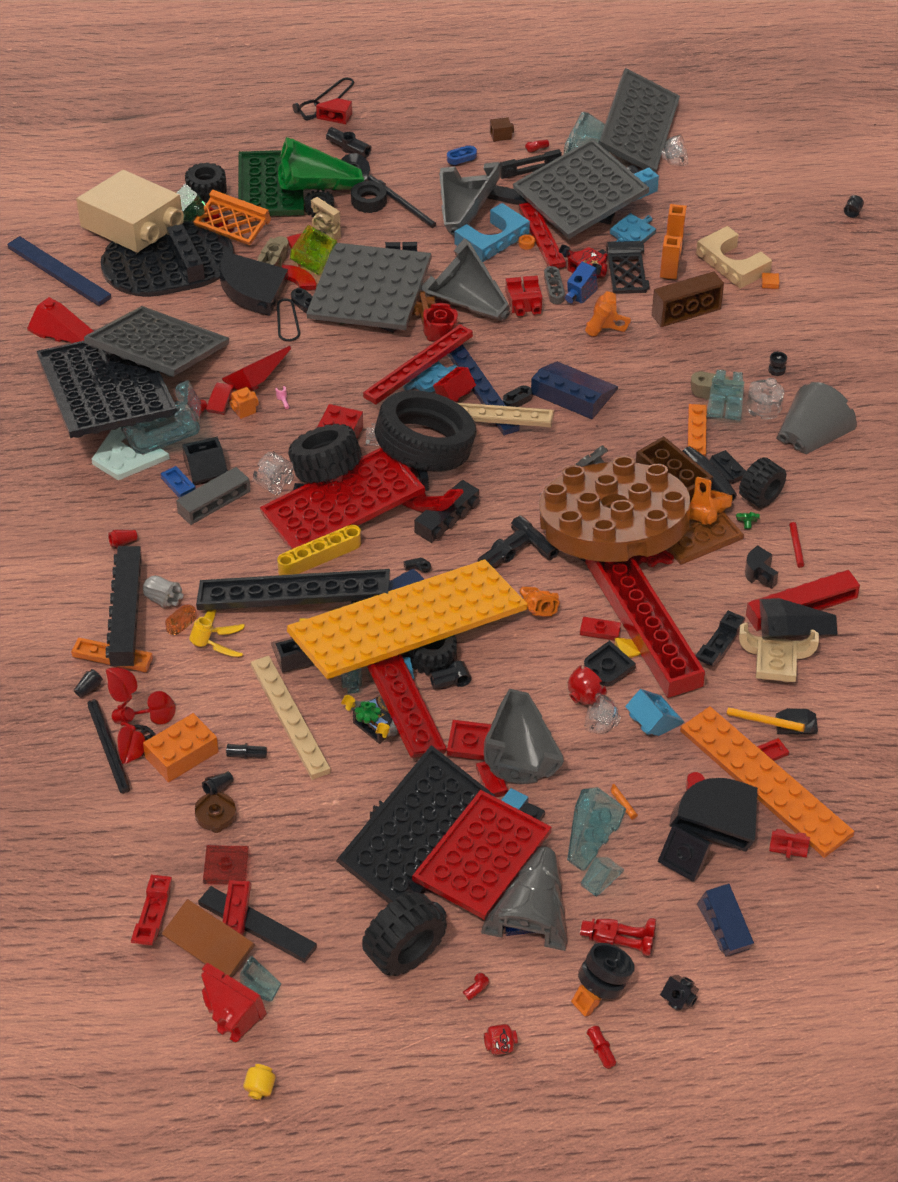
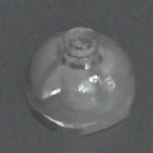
[661,134,688,168]
[584,693,621,735]

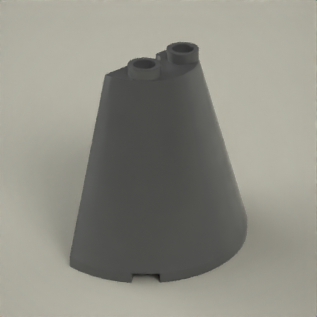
[776,382,857,455]

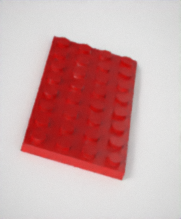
[260,448,425,550]

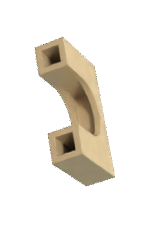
[696,226,772,289]

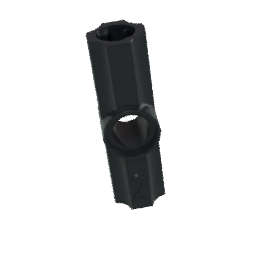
[326,127,372,158]
[478,529,529,568]

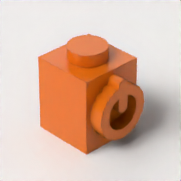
[230,387,259,419]

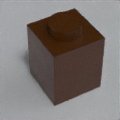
[490,117,514,142]

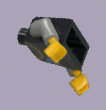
[341,695,398,744]

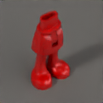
[580,918,656,956]

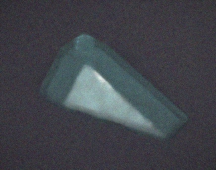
[567,787,626,871]

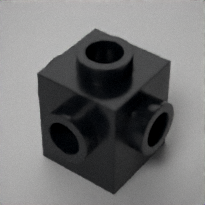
[660,975,699,1010]

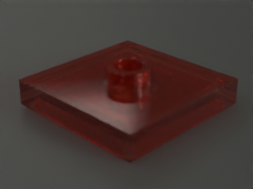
[203,845,249,885]

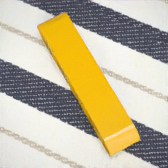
[277,525,361,575]

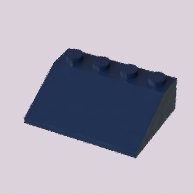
[531,361,618,419]

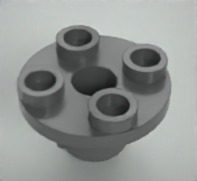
[575,445,608,467]

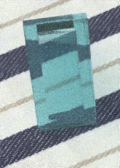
[581,857,624,897]
[240,956,281,1002]

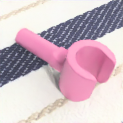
[276,386,289,409]

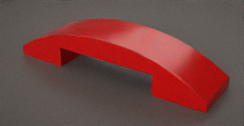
[402,489,464,512]
[131,874,172,946]

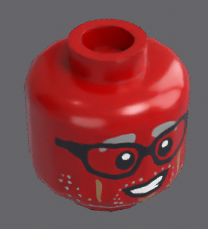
[484,1024,518,1055]

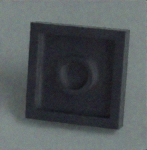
[657,824,712,882]

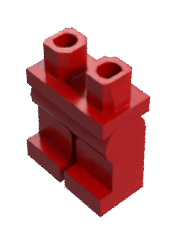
[505,275,543,316]

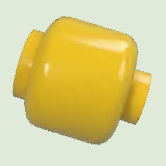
[243,1064,276,1100]

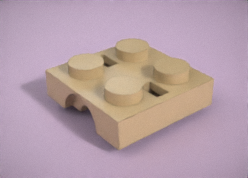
[311,197,341,241]

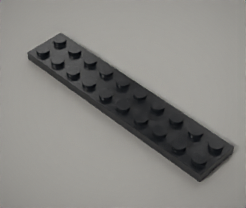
[196,569,391,610]

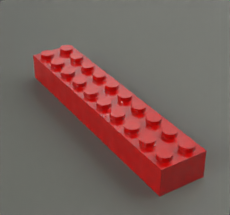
[585,557,705,698]

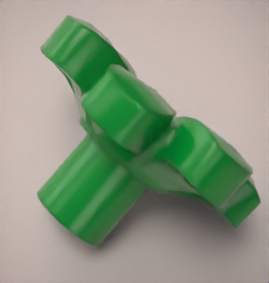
[736,512,760,529]
[355,701,381,723]

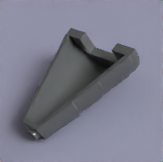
[439,162,502,236]
[421,238,510,321]
[484,688,564,784]
[481,847,567,951]

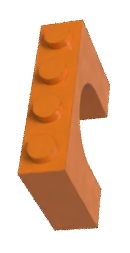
[660,204,687,279]

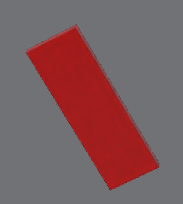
[367,654,447,758]

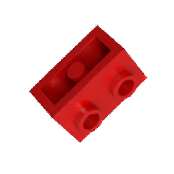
[433,367,476,403]

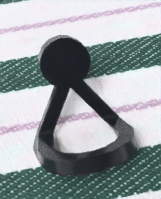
[292,99,319,121]

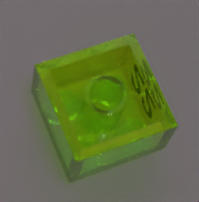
[289,224,337,275]

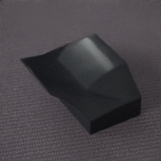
[775,708,818,734]

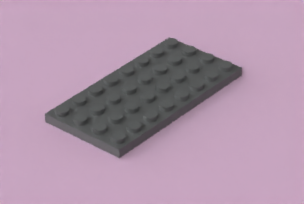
[598,68,680,172]

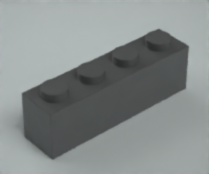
[176,467,250,525]

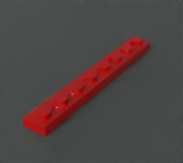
[363,324,473,405]

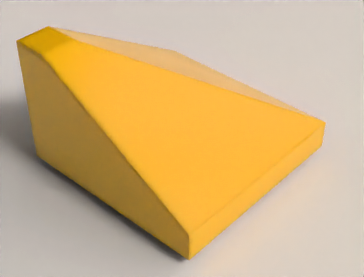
[614,638,640,658]

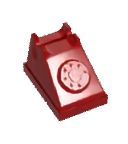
[201,962,267,1043]

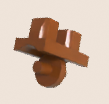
[412,292,435,325]

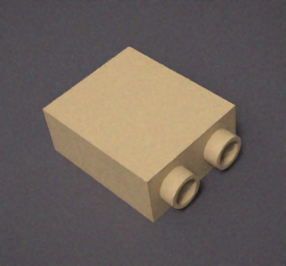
[76,170,184,252]

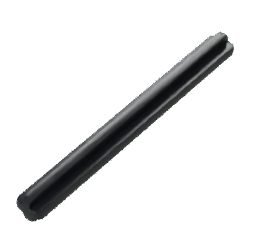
[87,699,130,794]

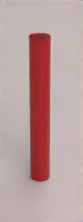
[789,522,805,568]

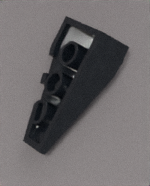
[759,598,838,638]

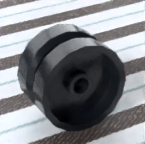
[578,943,635,999]

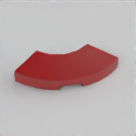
[282,265,316,290]

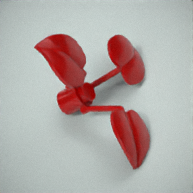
[106,667,176,764]

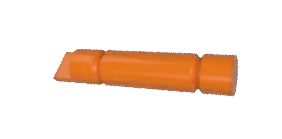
[611,784,638,820]

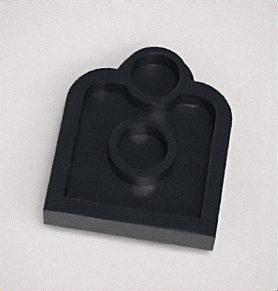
[584,640,636,686]

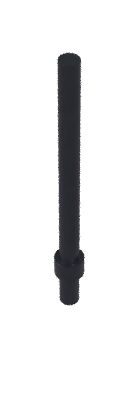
[367,175,436,228]

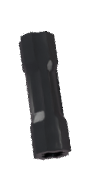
[511,515,559,560]

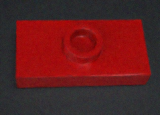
[580,617,621,641]

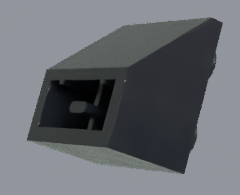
[182,436,228,484]
[271,637,314,673]

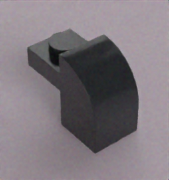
[745,545,778,589]

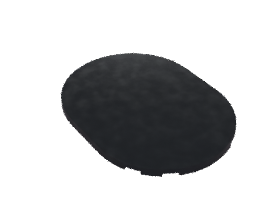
[101,221,234,297]

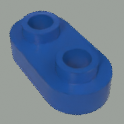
[447,146,477,165]

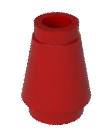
[108,530,138,548]

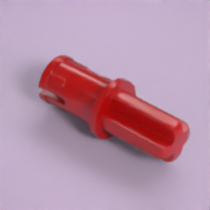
[586,1026,616,1069]

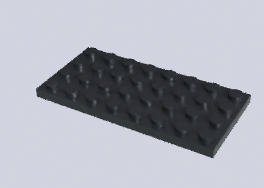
[336,745,496,903]

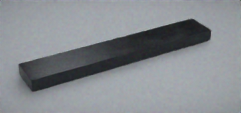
[198,886,317,963]

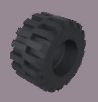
[185,162,227,203]
[739,457,787,508]
[408,635,457,675]

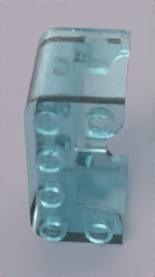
[121,380,201,455]

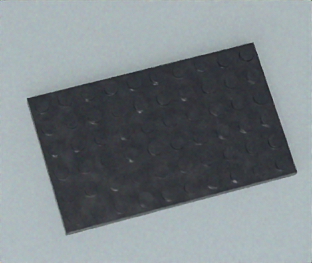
[36,341,178,438]

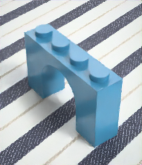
[454,203,530,262]

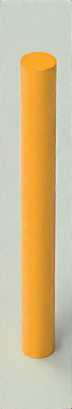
[727,707,805,732]

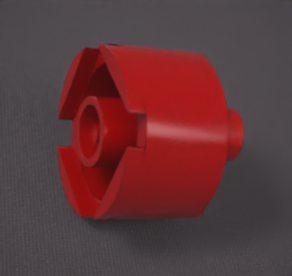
[423,303,458,342]

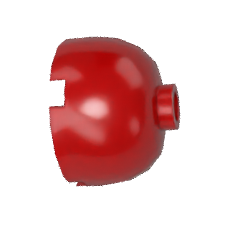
[567,665,607,705]

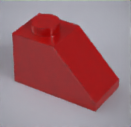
[316,98,352,125]

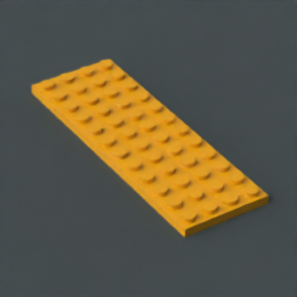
[287,559,527,679]

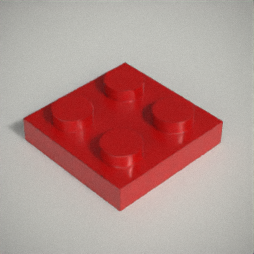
[447,720,492,760]

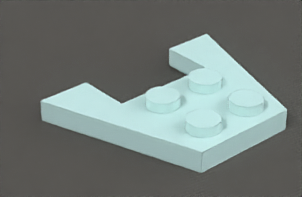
[92,427,170,481]

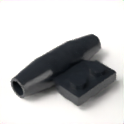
[683,446,746,502]

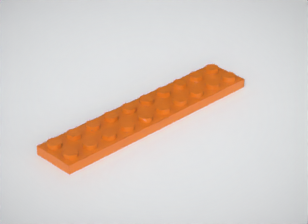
[680,706,855,858]

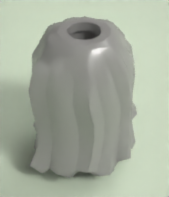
[143,575,184,608]

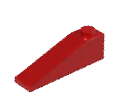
[27,297,94,343]
[222,345,291,392]

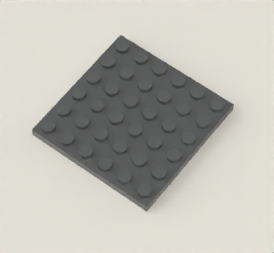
[513,138,649,239]
[306,242,432,330]
[84,306,230,377]

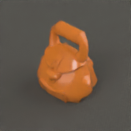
[519,586,560,617]

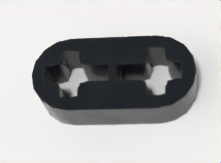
[502,386,532,407]

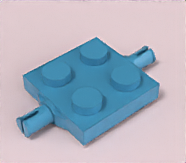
[610,213,656,244]
[403,361,457,392]

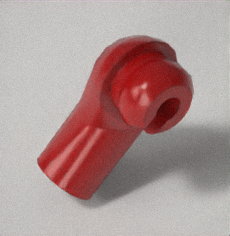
[463,973,489,1001]

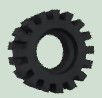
[304,190,334,217]

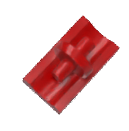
[769,829,810,859]

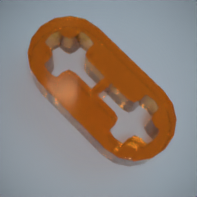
[165,604,197,635]

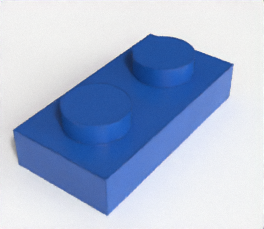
[160,466,196,498]

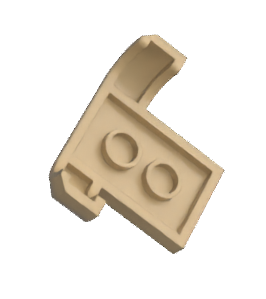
[739,623,819,682]

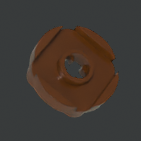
[195,793,237,833]

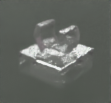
[366,423,379,445]

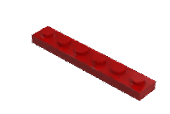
[519,202,566,268]

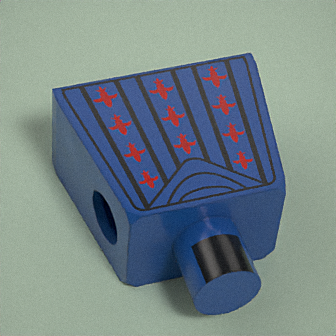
[565,261,598,303]

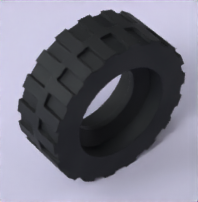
[351,180,387,213]

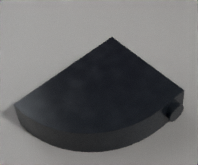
[220,251,288,316]
[669,778,758,852]

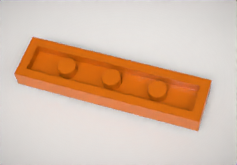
[687,404,707,457]
[71,637,153,672]

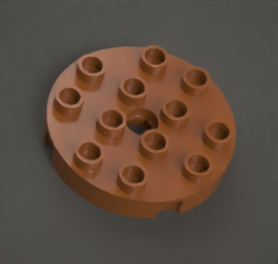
[539,456,690,562]

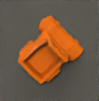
[585,291,631,336]
[690,477,732,525]

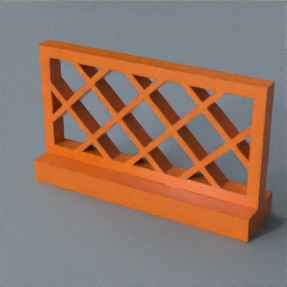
[194,190,271,245]

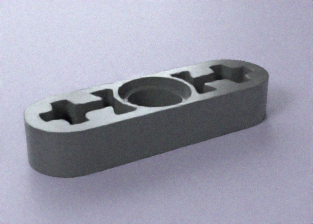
[544,266,565,304]

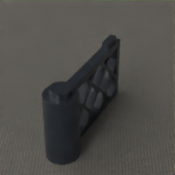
[606,241,650,294]

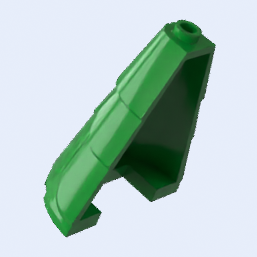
[278,137,364,191]

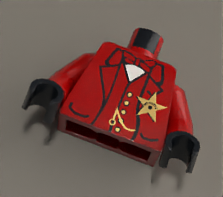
[558,244,608,279]

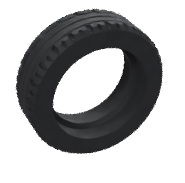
[374,390,477,472]

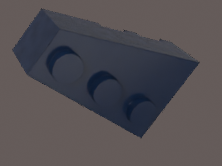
[697,884,754,957]

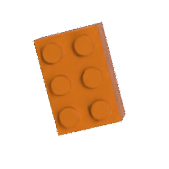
[143,713,219,783]

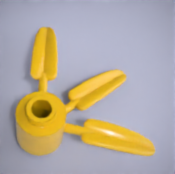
[189,609,245,657]

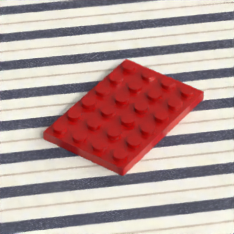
[412,790,552,920]

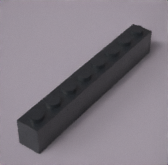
[106,546,142,666]

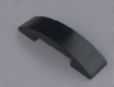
[695,610,745,666]

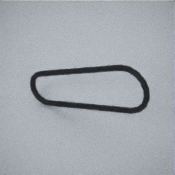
[314,77,354,106]
[277,298,300,341]

